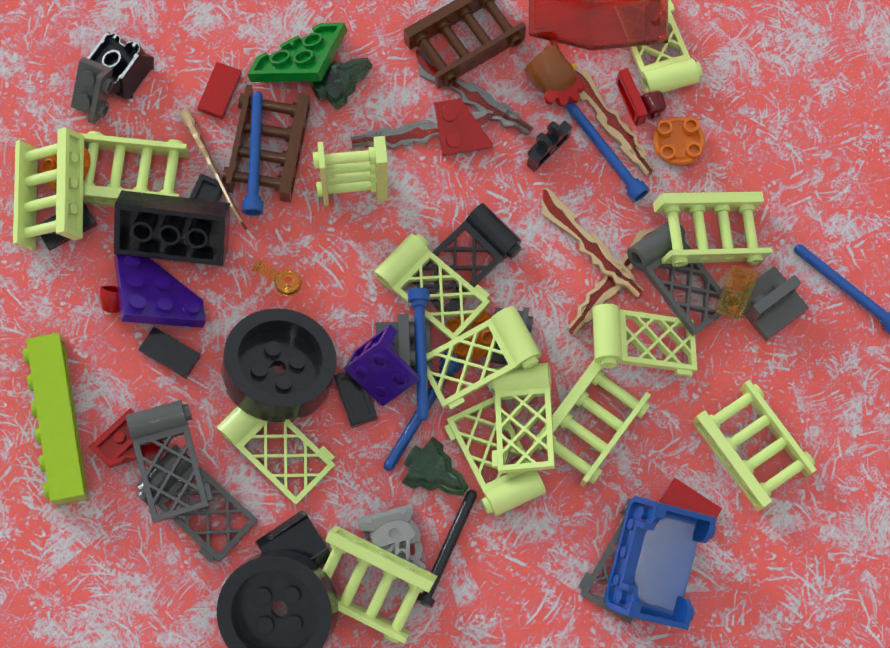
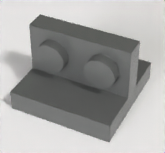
[733,266,809,341]
[375,314,432,372]

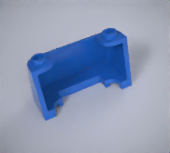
[605,496,717,630]

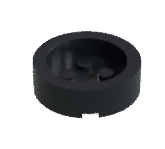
[221,308,337,422]
[217,550,338,648]

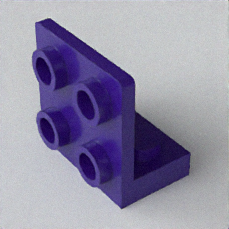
[344,324,420,406]

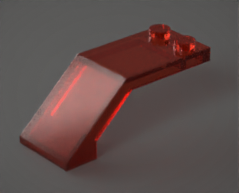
[529,0,668,51]

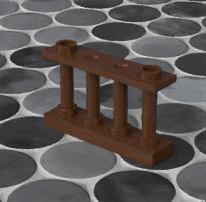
[404,0,526,89]
[222,84,311,203]

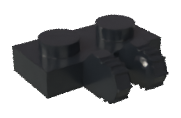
[527,120,572,172]

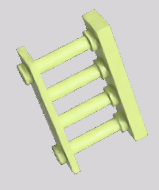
[13,127,84,250]
[79,131,190,207]
[313,136,388,206]
[653,192,773,267]
[531,360,651,488]
[692,380,817,512]
[322,525,438,644]

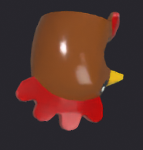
[525,39,585,107]

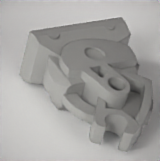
[357,504,427,570]

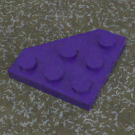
[114,254,206,328]

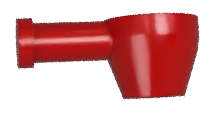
[99,286,120,313]

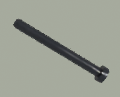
[416,489,477,608]

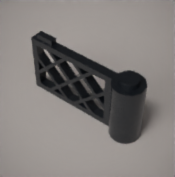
[412,203,522,312]

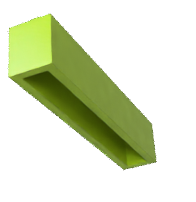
[23,333,89,506]

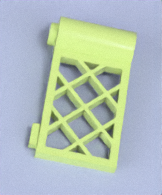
[614,0,702,94]
[373,234,490,340]
[592,304,697,377]
[426,306,541,410]
[488,362,555,474]
[444,396,546,517]
[216,406,335,505]

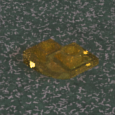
[715,264,759,321]

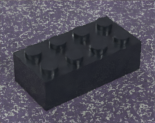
[114,190,231,266]

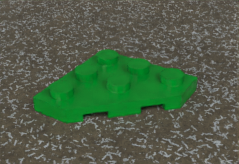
[247,22,347,83]

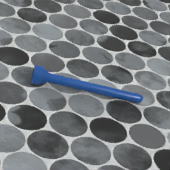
[241,91,264,216]
[564,101,650,203]
[794,244,890,335]
[408,288,430,421]
[384,352,463,471]

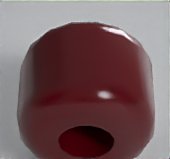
[641,91,666,119]

